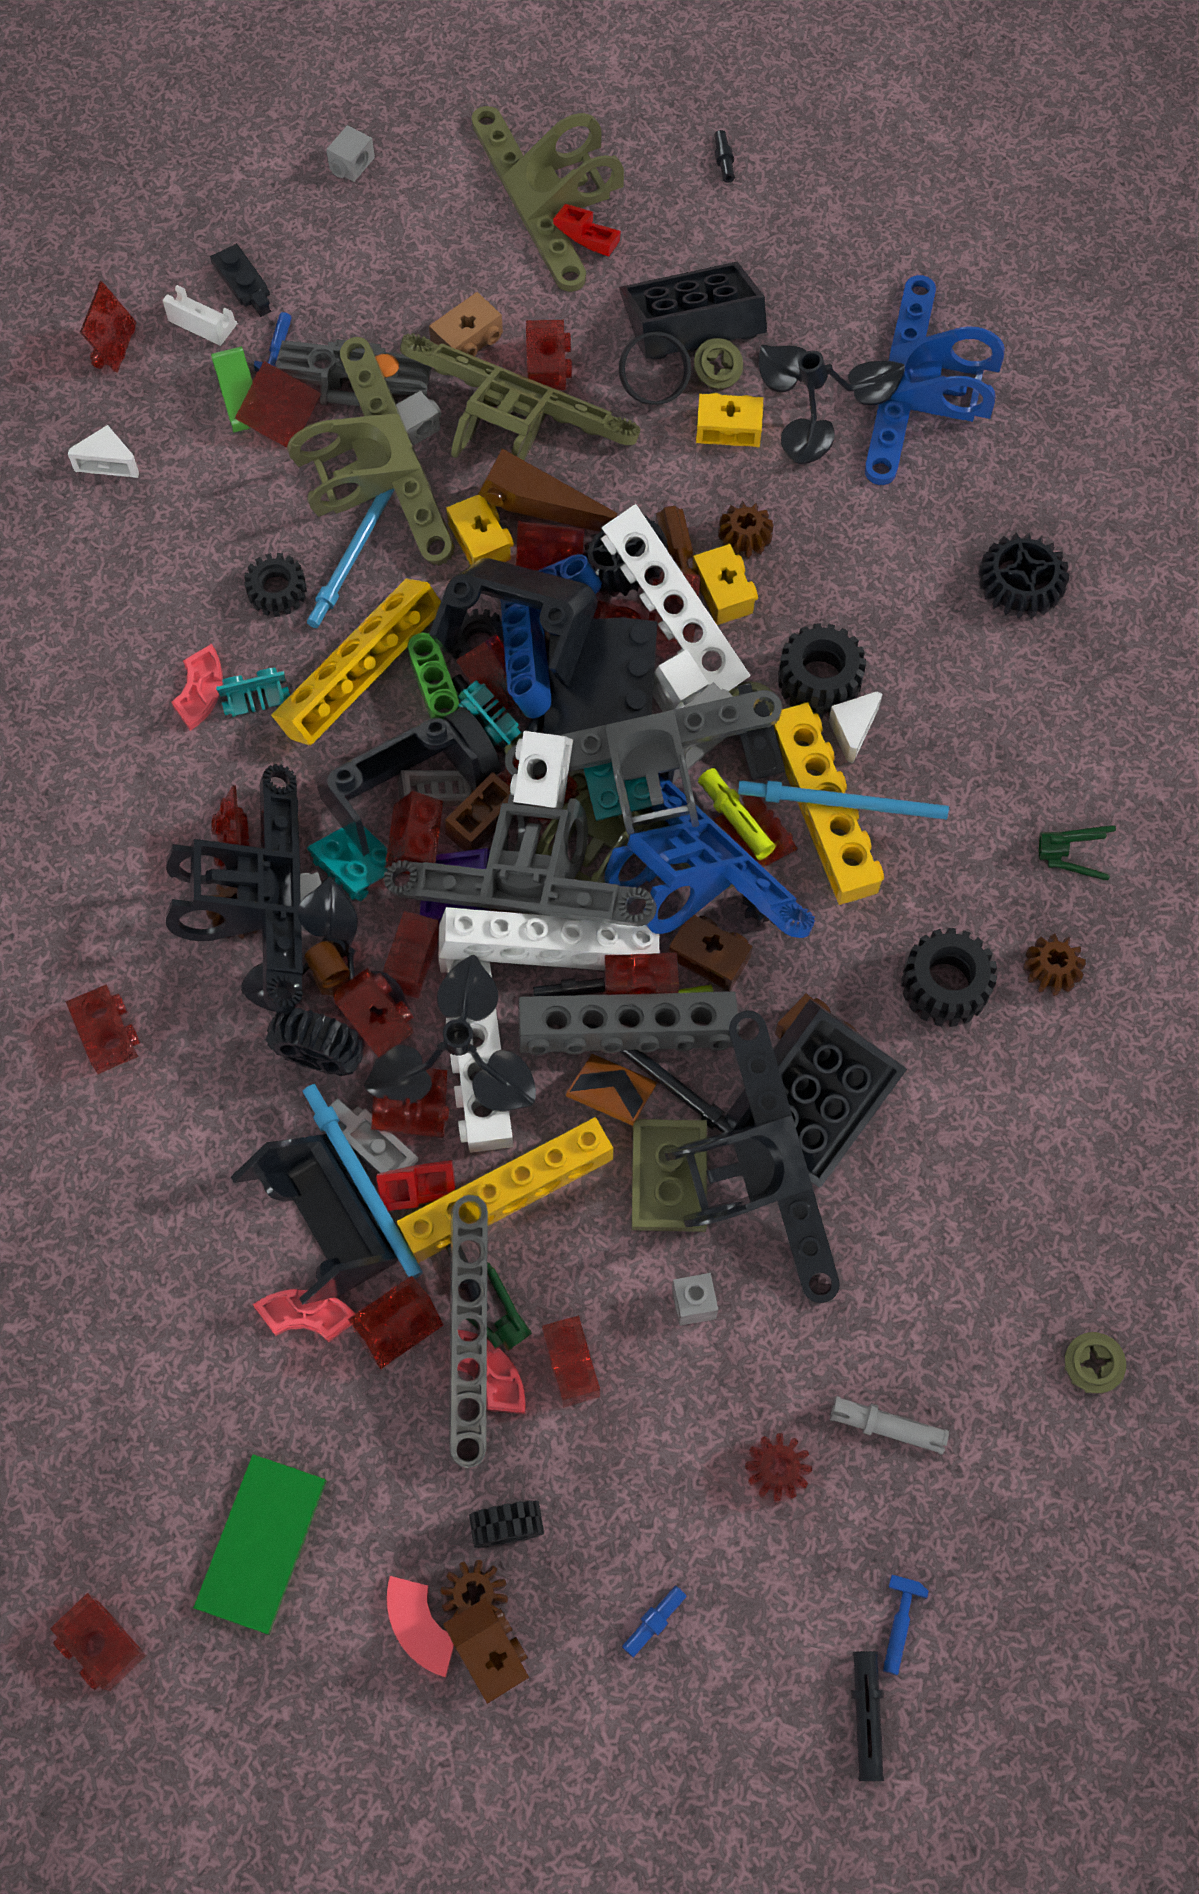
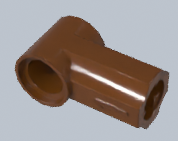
[304,940,350,998]

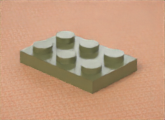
[632,1119,707,1232]

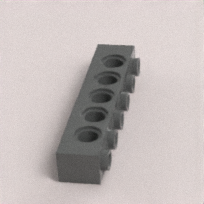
[518,992,740,1055]

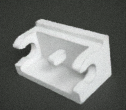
[162,285,238,346]

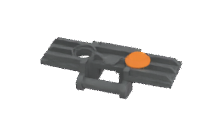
[274,339,432,406]

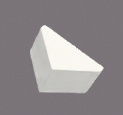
[68,425,139,478]
[829,692,883,763]

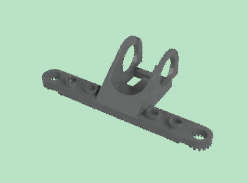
[505,690,782,838]
[384,792,657,927]

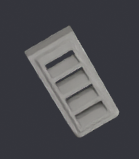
[397,770,472,812]

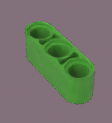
[211,346,264,433]
[408,632,459,719]

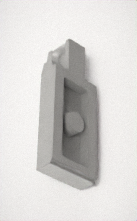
[330,1098,419,1173]

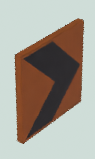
[566,1054,658,1126]

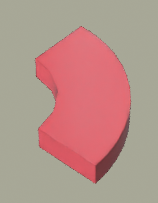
[171,644,223,731]
[253,1289,359,1342]
[457,1330,526,1414]
[387,1576,454,1678]

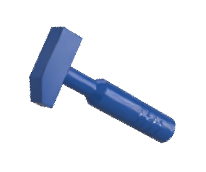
[254,312,292,378]
[882,1575,929,1676]

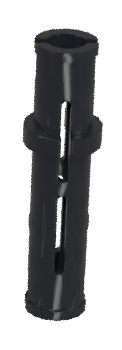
[851,1651,885,1781]

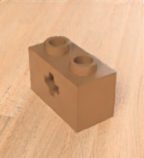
[429,292,503,357]

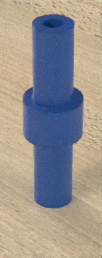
[622,1585,687,1658]

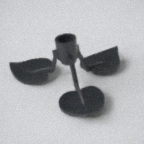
[759,345,905,464]
[241,877,411,1021]
[364,955,536,1112]

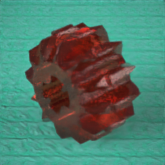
[745,1433,812,1503]

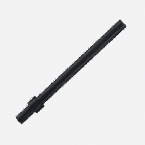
[586,1024,733,1133]

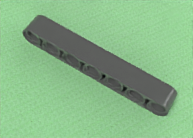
[449,1195,488,1468]

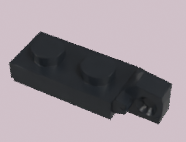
[210,243,272,317]
[737,683,786,781]

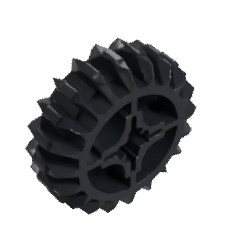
[581,516,669,598]
[978,533,1069,619]
[265,1008,365,1076]

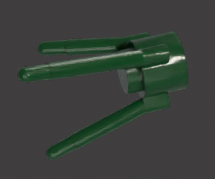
[1039,825,1116,880]
[466,1262,532,1351]

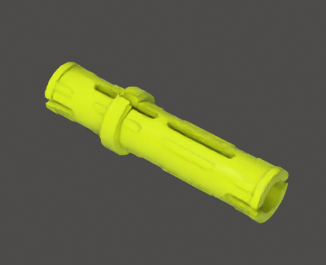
[698,768,776,860]

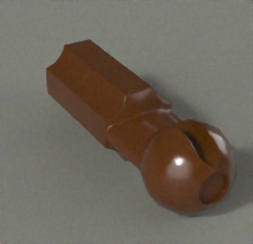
[655,506,701,599]

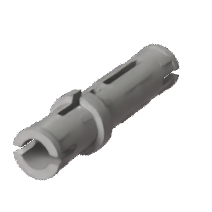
[830,1396,949,1455]

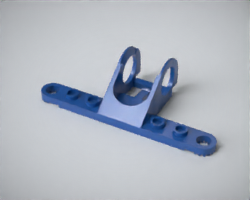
[865,275,1005,485]
[604,773,815,938]

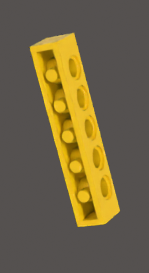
[271,578,441,746]
[770,702,884,905]
[396,1117,614,1263]

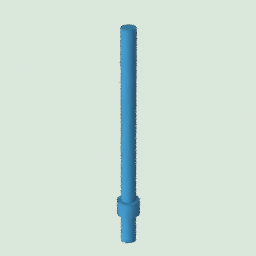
[307,488,395,628]
[738,780,949,820]
[302,1084,423,1280]

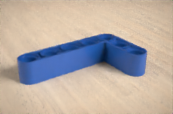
[500,554,602,718]

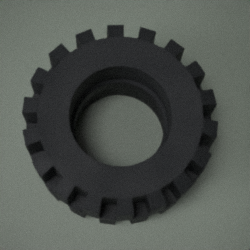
[778,623,866,717]
[901,928,997,1027]

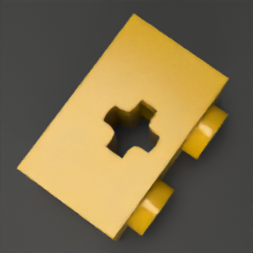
[696,393,764,447]
[446,495,514,565]
[692,544,758,625]

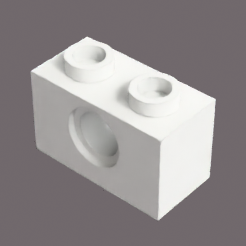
[653,649,709,712]
[510,731,573,809]

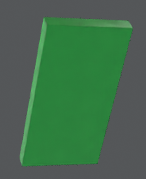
[193,1454,327,1635]

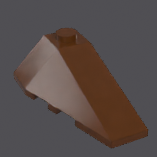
[478,449,618,532]

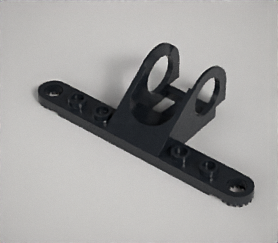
[166,764,303,1013]
[664,1010,840,1303]

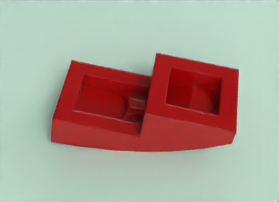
[553,204,621,257]
[376,1160,456,1211]

